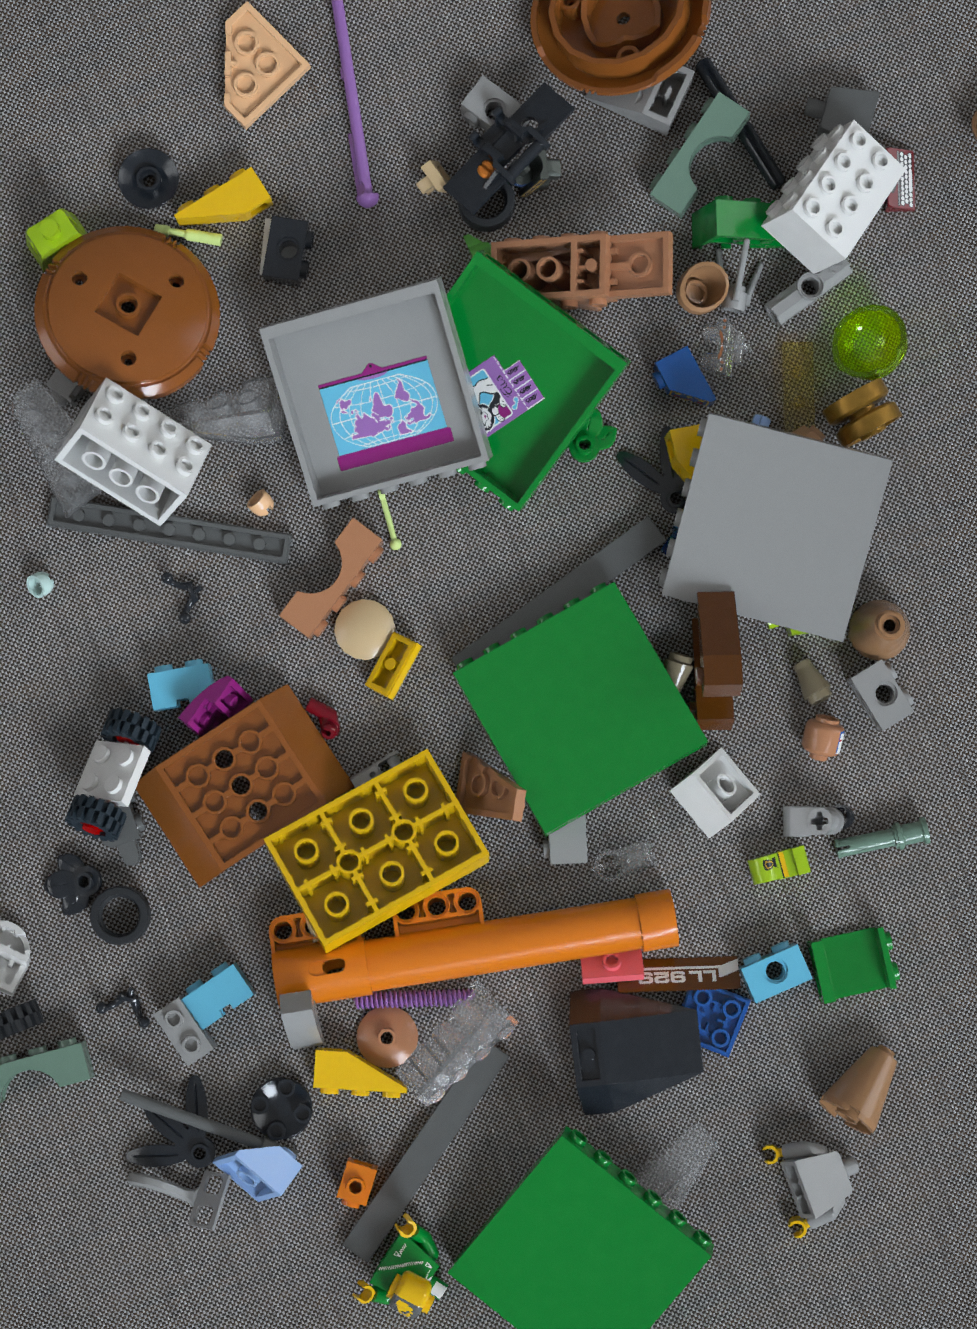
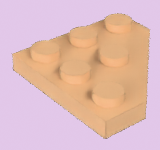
[224,1,311,130]

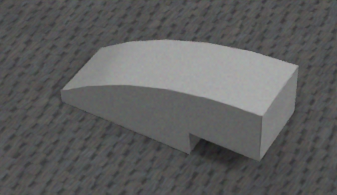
[279,990,324,1050]

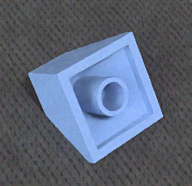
[212,1146,302,1202]

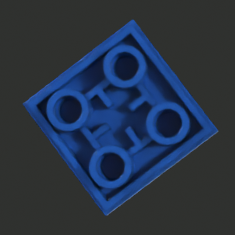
[681,989,751,1058]

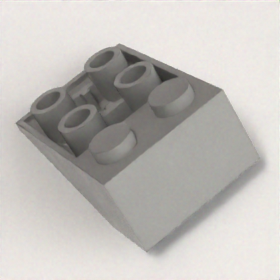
[585,66,695,136]

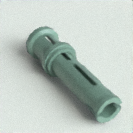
[834,817,930,859]

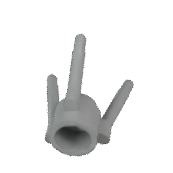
[716,238,764,313]

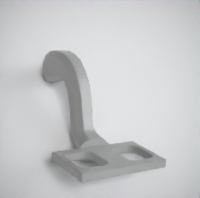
[127,1170,231,1231]

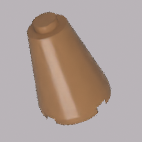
[819,1045,897,1135]

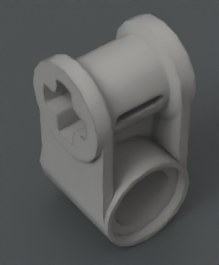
[783,806,844,837]

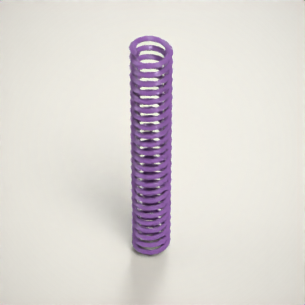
[353,988,476,1009]

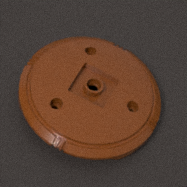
[530,0,711,96]
[34,226,220,400]

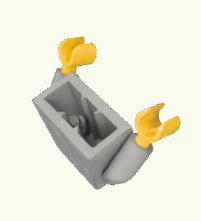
[762,1141,859,1238]

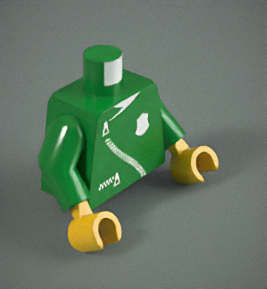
[352,1213,449,1305]

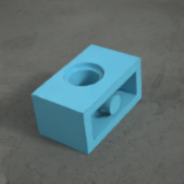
[739,940,813,1003]

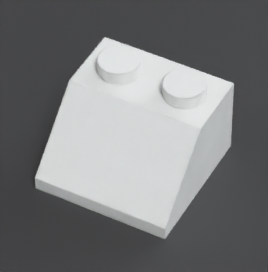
[670,747,761,838]

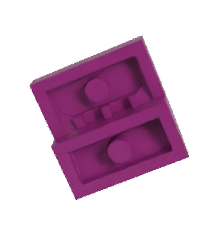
[178,675,253,738]

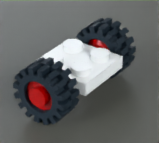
[65,708,162,842]

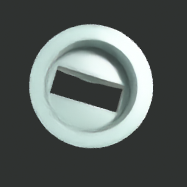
[26,571,54,598]

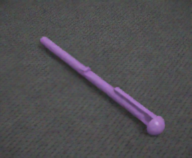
[331,0,379,208]

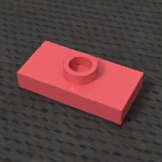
[580,949,644,985]

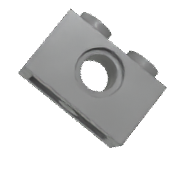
[461,76,530,131]
[846,659,915,732]
[153,995,218,1066]

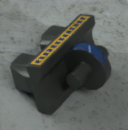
[507,150,561,197]

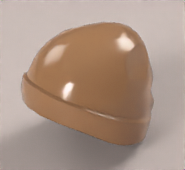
[676,261,729,315]

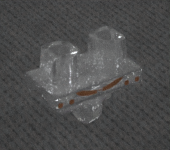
[701,318,752,378]

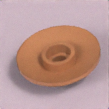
[357,1006,418,1068]

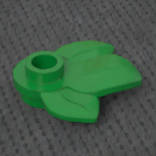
[569,409,617,463]

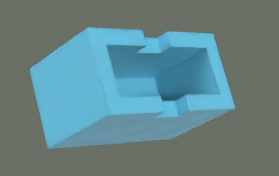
[147,659,214,712]
[182,962,256,1030]

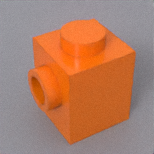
[336,1157,378,1209]

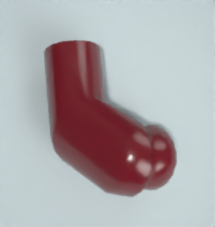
[305,697,340,740]

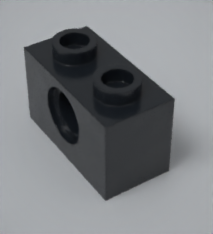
[262,216,314,287]

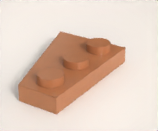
[456,751,526,822]

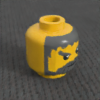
[386,1270,435,1319]

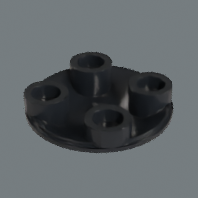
[250,1077,312,1140]

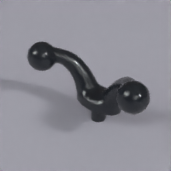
[161,572,203,624]
[96,987,150,1028]

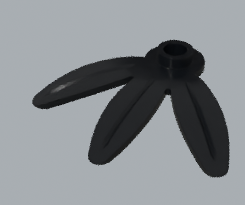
[616,426,687,514]
[126,1075,216,1168]

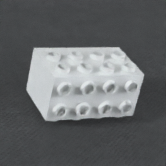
[761,120,906,274]
[54,377,211,526]

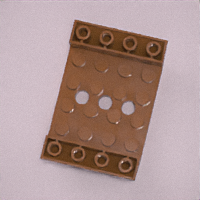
[136,684,355,888]

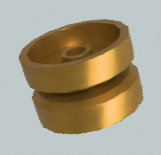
[822,378,902,447]

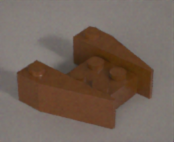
[688,591,743,730]

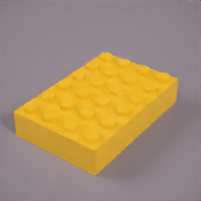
[264,749,489,953]

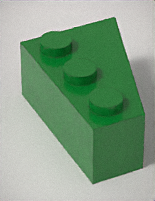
[692,195,785,249]

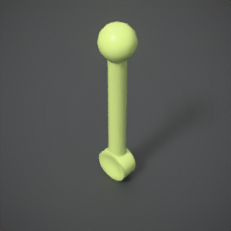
[377,490,402,550]

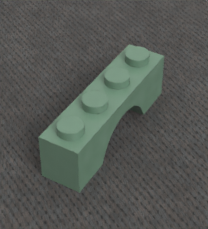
[649,92,750,219]
[0,1037,95,1103]

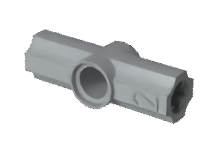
[764,259,853,327]

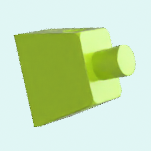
[25,208,87,271]

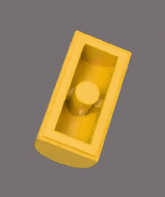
[365,631,422,700]

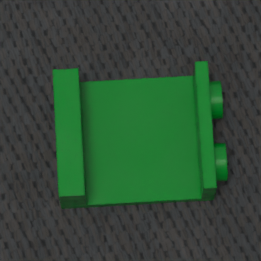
[807,926,900,1004]

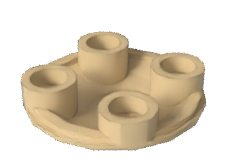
[334,599,396,661]

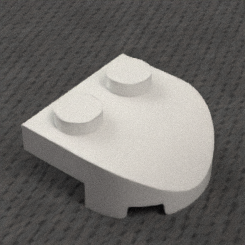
[0,920,30,997]

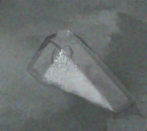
[633,1121,718,1210]

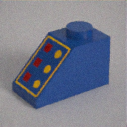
[651,346,716,407]

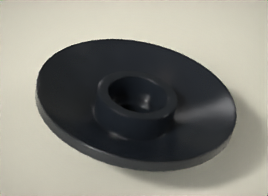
[118,148,179,209]

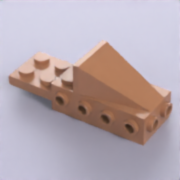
[491,231,673,311]

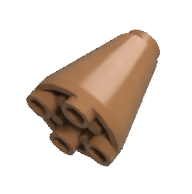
[848,600,910,661]

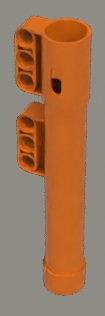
[269,887,679,1008]

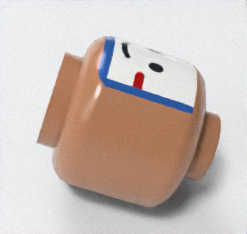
[801,714,845,761]

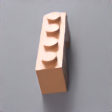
[279,518,384,640]

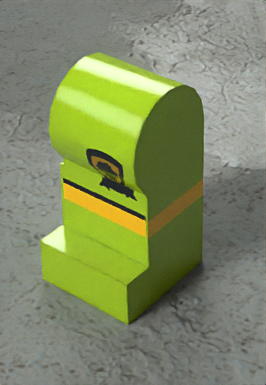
[747,845,811,885]

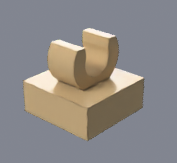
[416,160,451,195]

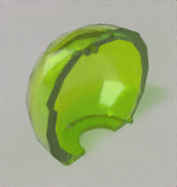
[832,305,909,381]

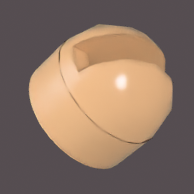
[247,489,274,516]

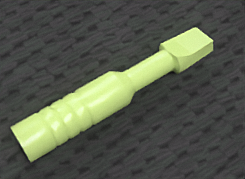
[154,224,223,246]

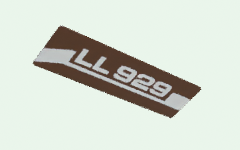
[618,956,741,993]

